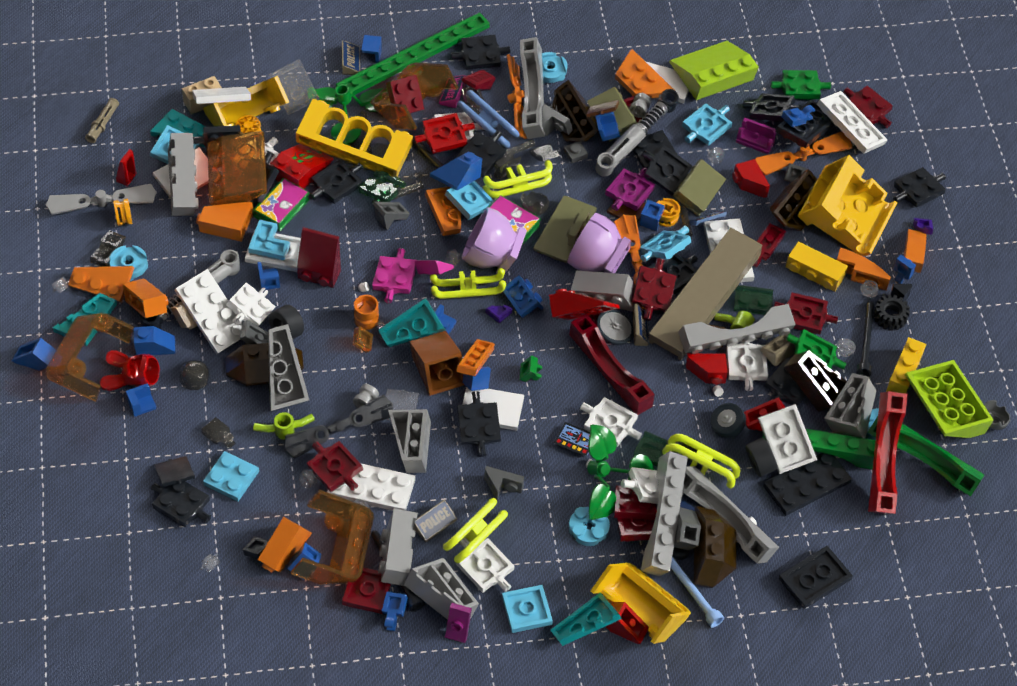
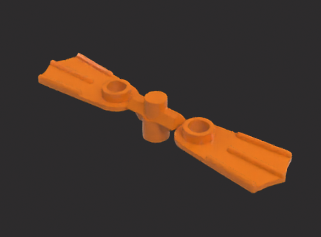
[507,54,527,139]
[755,131,852,176]
[614,214,645,309]

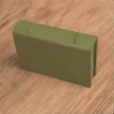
[587,87,637,142]
[674,159,726,216]

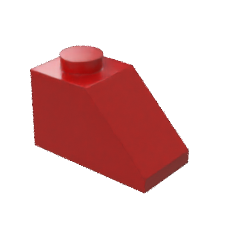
[732,159,770,198]
[685,353,728,385]
[744,397,786,431]
[605,602,649,644]

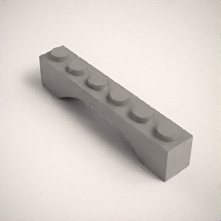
[520,37,545,139]
[678,304,796,354]
[641,451,688,577]
[682,466,779,564]

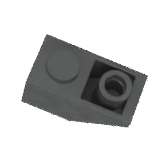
[674,507,701,551]

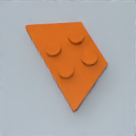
[615,49,674,98]

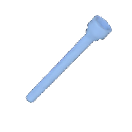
[670,557,724,628]

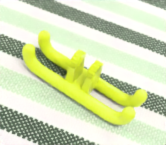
[483,160,553,198]
[430,268,506,299]
[662,434,741,489]
[443,498,508,563]

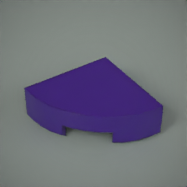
[913,218,933,235]
[485,305,512,323]

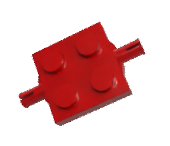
[414,113,475,154]

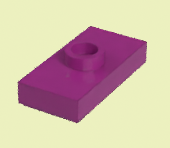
[445,603,472,643]

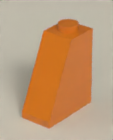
[196,202,253,242]
[258,517,312,573]

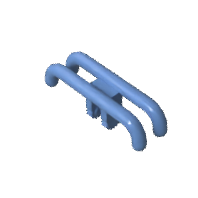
[457,90,520,148]

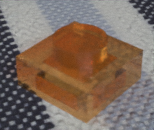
[352,326,373,353]

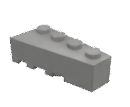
[168,133,198,216]
[268,324,309,411]

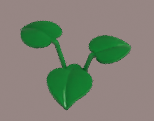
[308,84,389,145]
[587,424,655,520]

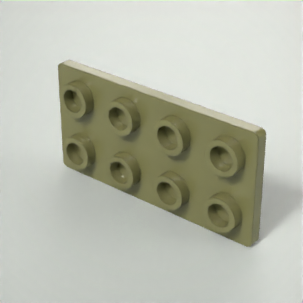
[534,196,597,263]

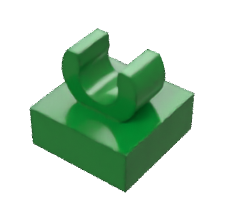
[519,355,542,382]

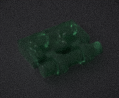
[358,170,406,202]

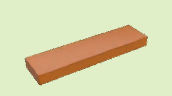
[456,339,495,376]

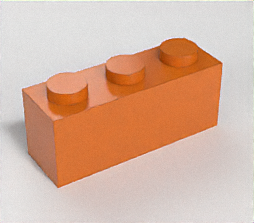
[123,278,168,318]

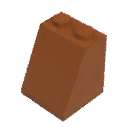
[410,331,464,396]

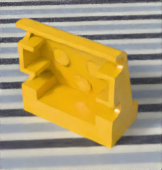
[798,155,897,256]

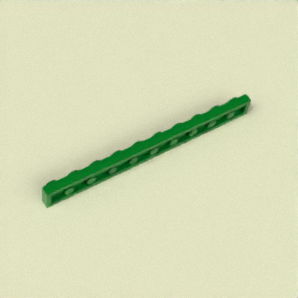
[336,12,490,95]

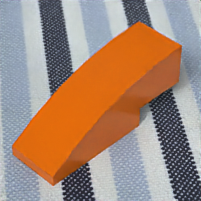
[904,229,926,273]
[837,247,891,291]

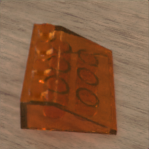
[207,131,267,206]

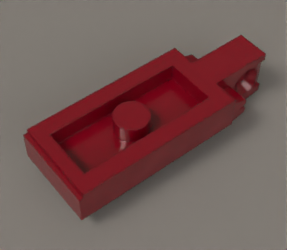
[753,223,786,267]

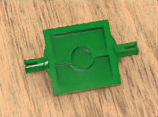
[771,70,831,99]
[785,329,846,370]

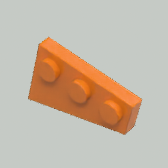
[425,187,461,236]
[68,266,134,303]

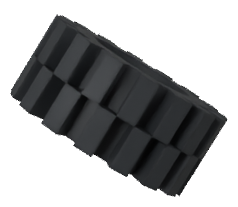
[874,294,910,331]

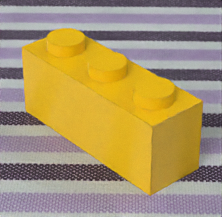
[786,241,848,292]
[886,337,926,394]

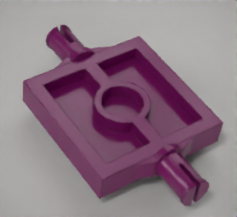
[605,167,655,211]

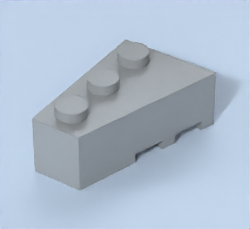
[571,270,635,312]
[824,373,876,438]
[388,409,431,473]
[378,508,418,586]
[404,558,479,620]

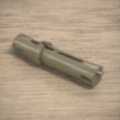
[85,98,119,143]

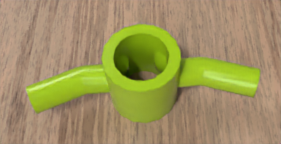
[714,311,767,340]
[253,412,315,439]

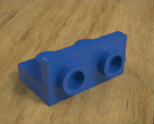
[503,275,544,318]

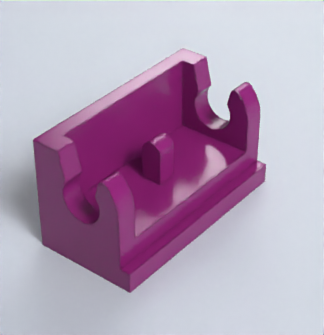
[736,118,777,155]

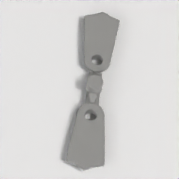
[46,184,157,215]

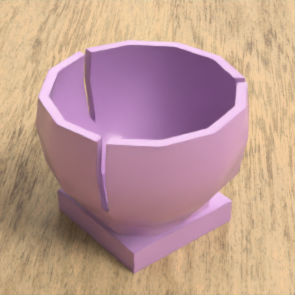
[462,207,527,273]
[567,213,631,273]

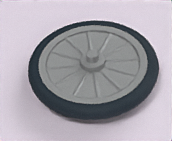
[596,310,634,345]

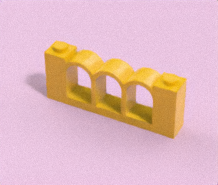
[296,99,413,179]

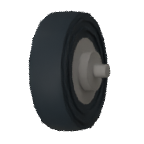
[710,403,746,438]

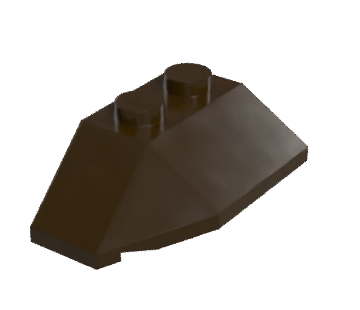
[552,80,599,142]
[770,169,818,231]
[225,343,304,386]
[694,506,736,588]

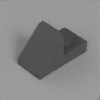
[542,104,573,136]
[373,202,410,230]
[240,320,268,345]
[484,466,524,500]

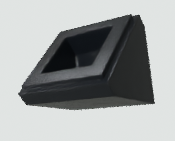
[890,284,912,302]

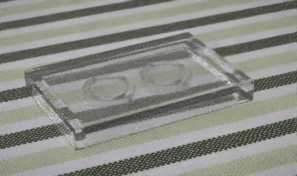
[268,59,320,115]

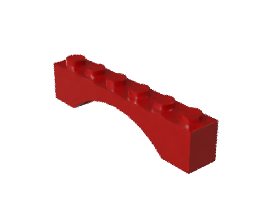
[868,391,908,514]

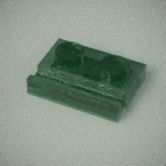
[734,285,774,315]
[633,431,678,467]

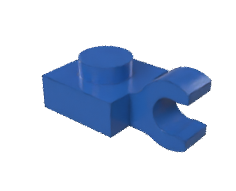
[782,105,815,127]
[893,255,916,284]
[382,592,408,631]

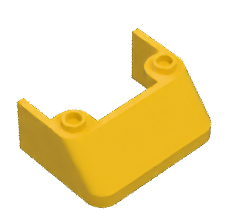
[203,76,289,126]
[591,563,691,644]

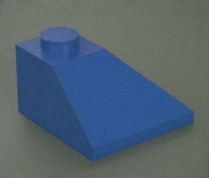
[429,152,482,190]

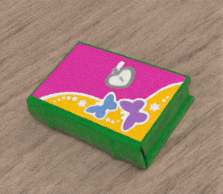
[252,178,310,232]
[489,195,541,246]

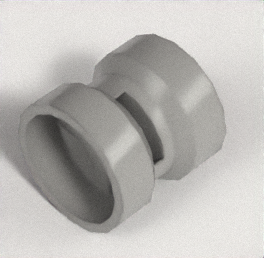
[629,93,652,118]
[353,384,379,408]

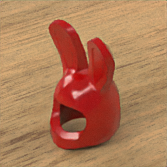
[100,350,160,391]

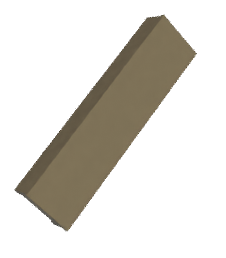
[649,227,762,361]

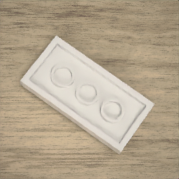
[817,91,887,154]
[703,219,754,282]
[175,269,242,355]
[327,463,415,511]

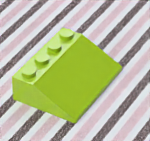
[669,40,759,100]
[905,360,994,438]

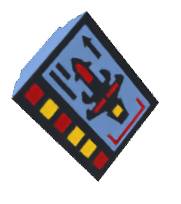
[688,211,727,226]
[554,422,590,456]

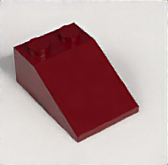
[297,227,341,288]

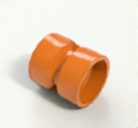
[354,295,379,330]

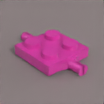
[372,248,416,303]

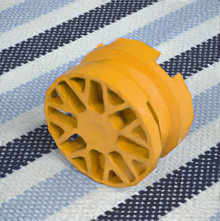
[235,115,261,143]
[113,198,133,226]
[656,198,680,227]

